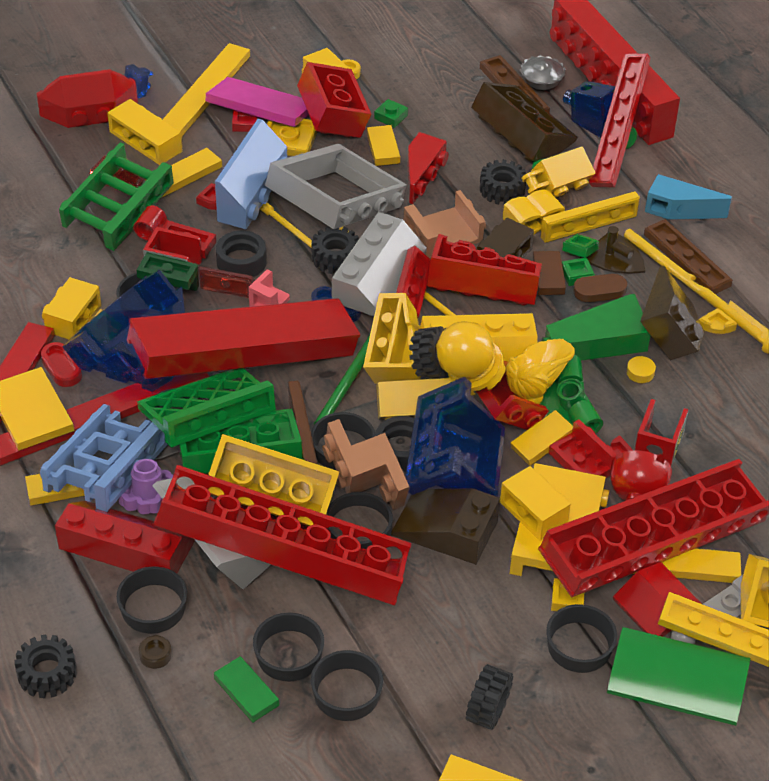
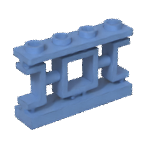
[40,404,168,512]

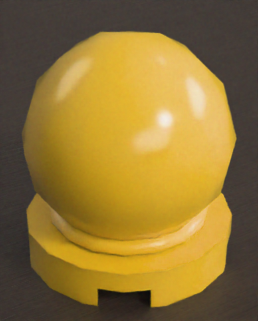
[436,321,506,395]

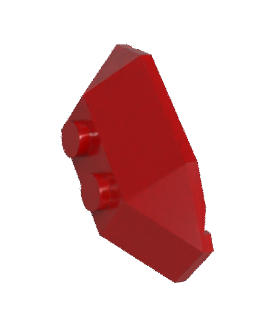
[36,69,138,128]

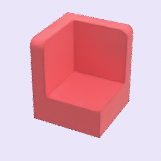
[249,269,290,307]

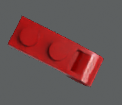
[133,205,216,259]

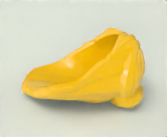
[505,339,575,404]

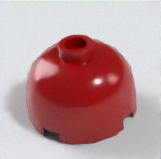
[611,450,672,501]

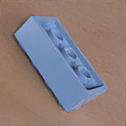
[215,119,288,229]

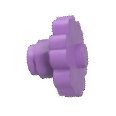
[118,459,173,514]

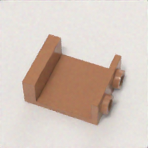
[404,190,486,258]

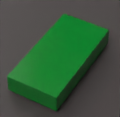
[214,656,279,723]

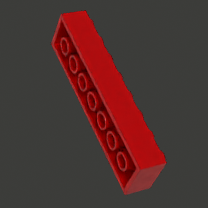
[550,0,680,145]

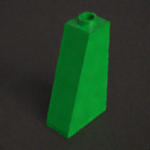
[541,294,651,361]

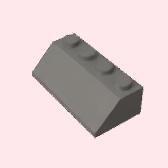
[332,212,427,316]
[152,477,271,589]

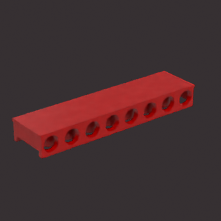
[127,298,361,379]
[538,459,769,598]
[153,465,411,606]

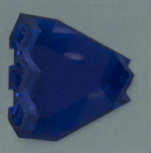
[62,269,185,392]

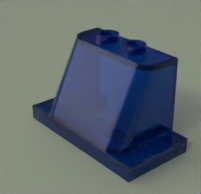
[406,377,505,497]

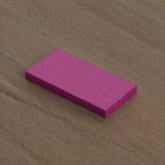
[205,77,309,127]

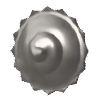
[519,55,567,90]

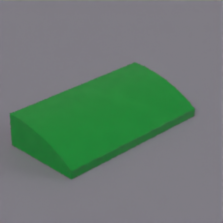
[179,408,303,473]
[607,627,751,726]

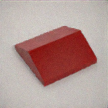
[613,562,702,637]

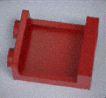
[476,361,549,430]

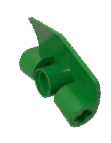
[540,355,603,434]

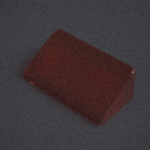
[199,266,255,298]

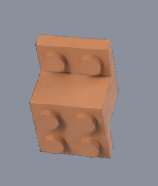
[322,419,409,510]

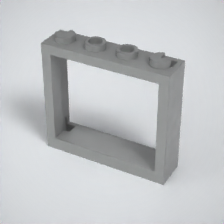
[265,144,407,229]

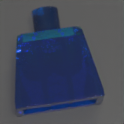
[563,81,615,138]

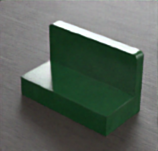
[136,252,199,291]

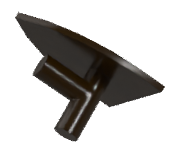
[580,226,645,274]

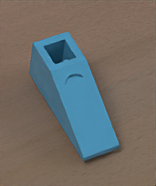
[645,174,732,219]

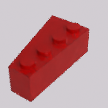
[427,234,542,305]

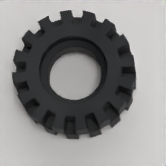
[479,159,526,205]
[311,227,359,274]
[409,326,449,380]
[14,634,77,698]
[466,664,514,730]

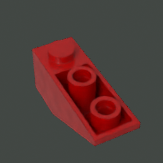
[408,132,449,204]

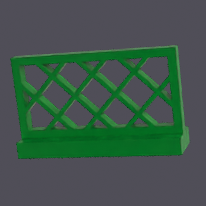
[137,368,276,447]

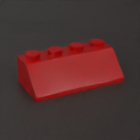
[55,501,195,573]

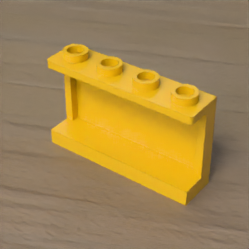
[510,463,610,576]

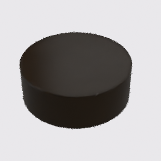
[139,635,172,669]

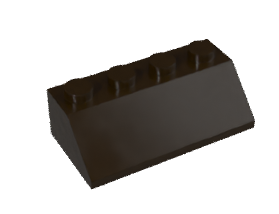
[471,82,578,162]

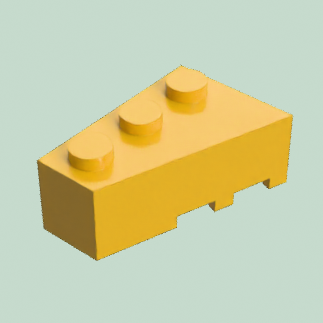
[363,293,422,384]

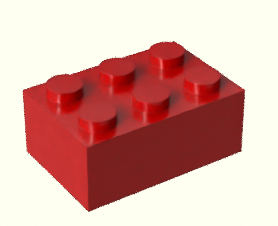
[297,62,372,138]

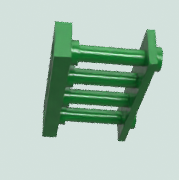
[59,142,174,251]

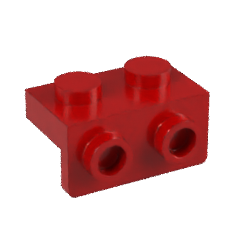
[549,419,617,478]

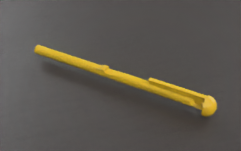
[624,229,769,354]

